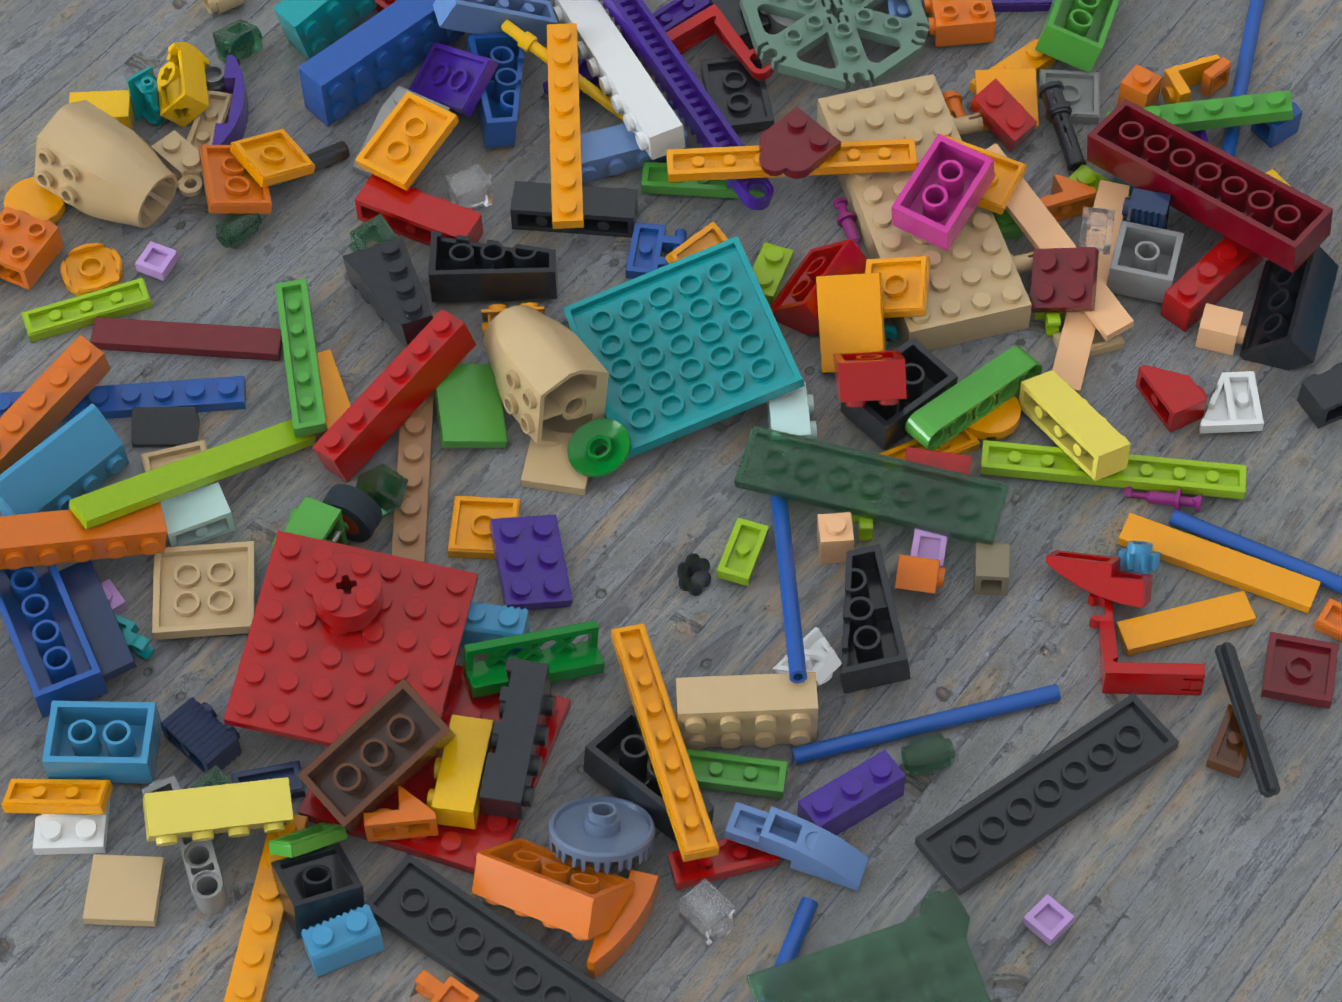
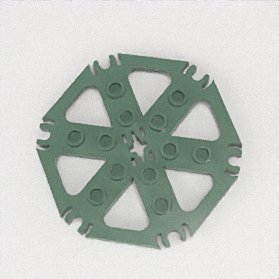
[739,0,930,91]

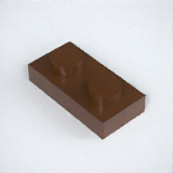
[1206,704,1262,778]

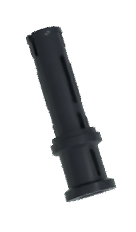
[1037,81,1086,171]

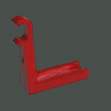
[666,4,774,80]
[1087,593,1205,695]

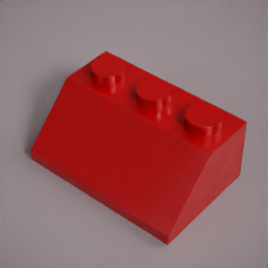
[770,239,867,336]

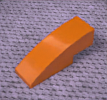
[587,869,659,979]

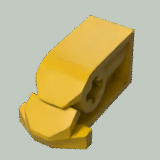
[157,42,210,127]

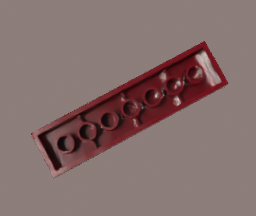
[1087,99,1333,273]

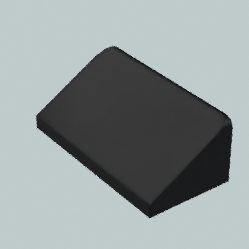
[132,407,200,447]

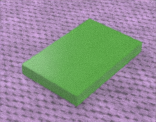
[434,364,507,448]

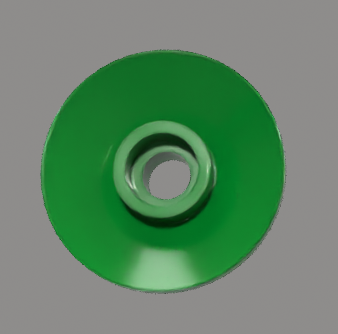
[567,418,631,478]

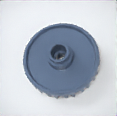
[549,796,655,874]

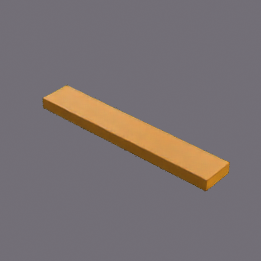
[1117,513,1321,614]

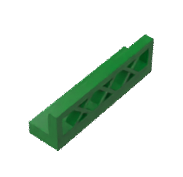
[463,620,605,698]

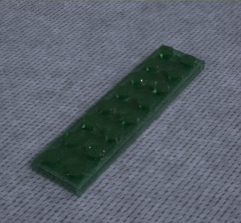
[734,425,1009,546]

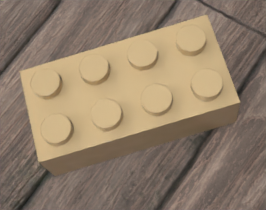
[676,672,818,750]

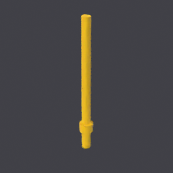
[501,19,624,122]

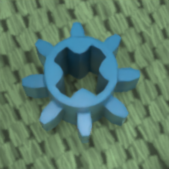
[1118,541,1160,575]

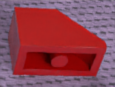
[1136,365,1207,432]

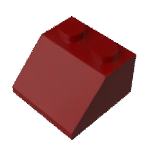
[833,350,907,407]

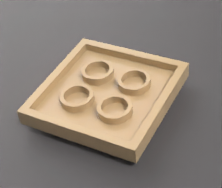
[152,541,256,640]

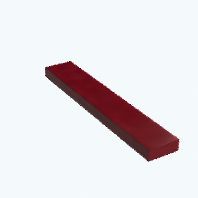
[90,317,283,361]

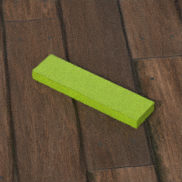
[21,278,153,343]

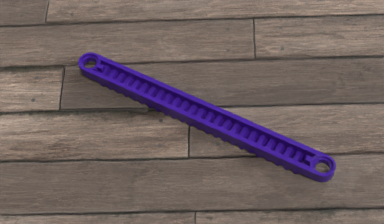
[599,0,774,210]

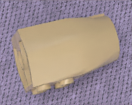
[34,100,180,228]
[483,305,609,446]

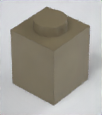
[973,541,1010,596]

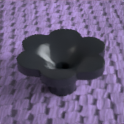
[677,553,711,596]

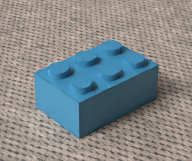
[42,701,162,784]

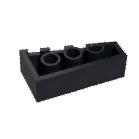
[429,231,558,302]
[342,237,433,348]
[840,544,911,694]
[479,657,557,820]
[583,706,714,844]

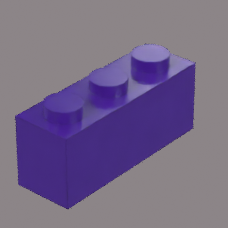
[797,750,906,836]

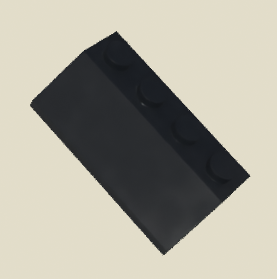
[1239,246,1339,371]

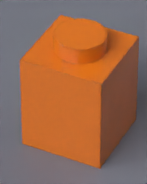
[1117,64,1162,107]
[895,554,946,594]

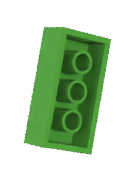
[1035,0,1119,73]

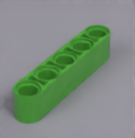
[905,346,1043,451]

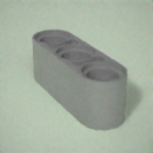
[178,837,227,915]

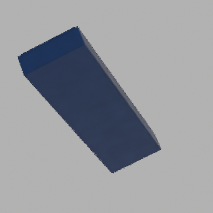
[58,560,137,681]

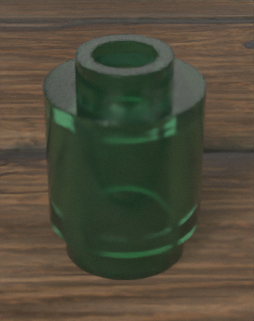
[216,214,262,249]
[901,733,955,775]

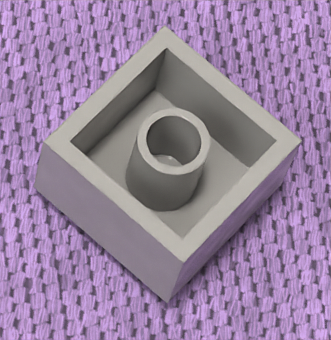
[1107,220,1184,304]

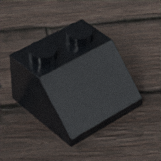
[271,842,364,939]

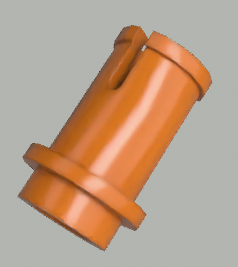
[942,90,967,118]

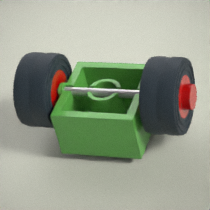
[272,484,382,549]

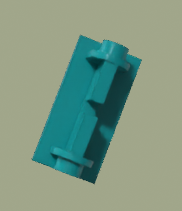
[126,65,164,126]

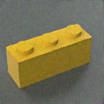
[427,715,494,829]

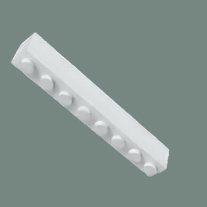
[553,0,686,160]

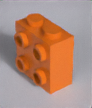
[922,0,996,47]
[0,206,64,290]

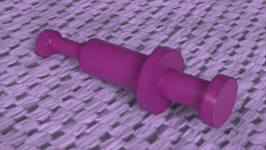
[833,197,862,252]
[1123,487,1203,511]

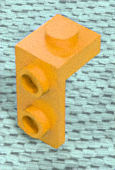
[1161,54,1221,104]

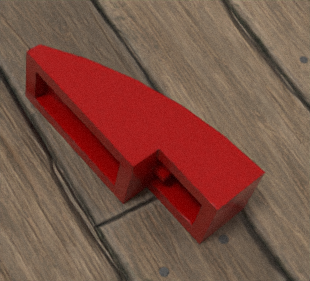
[1046,550,1153,608]

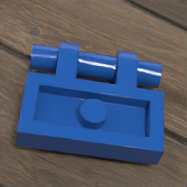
[626,222,687,279]

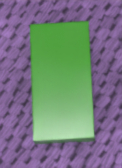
[268,822,347,858]

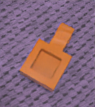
[414,970,480,1002]

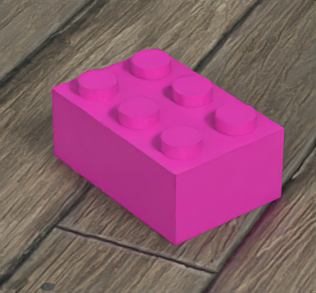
[891,133,994,251]

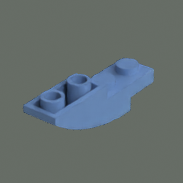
[724,802,869,891]

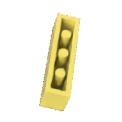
[1019,370,1131,481]
[142,777,294,846]

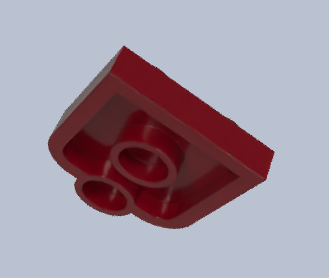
[759,107,841,179]

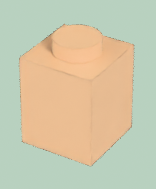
[1195,303,1247,356]
[816,512,854,564]

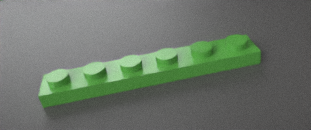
[1106,90,1293,132]
[275,278,328,437]

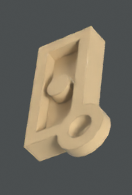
[151,130,203,197]

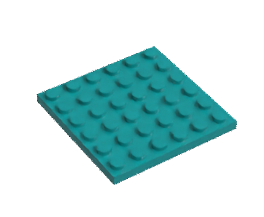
[563,236,805,459]

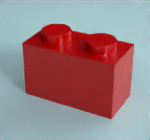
[970,78,1037,152]

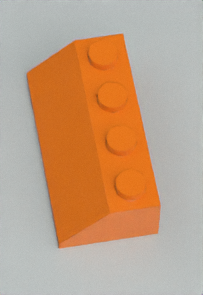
[472,838,635,941]

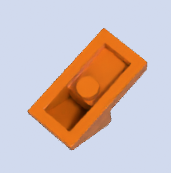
[1039,174,1097,222]
[364,786,439,842]

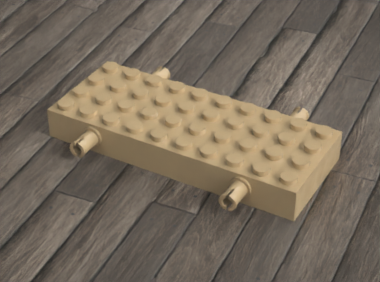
[817,74,1034,351]

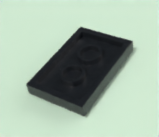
[700,56,774,133]

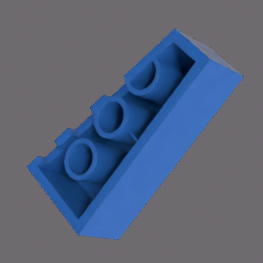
[466,31,527,148]

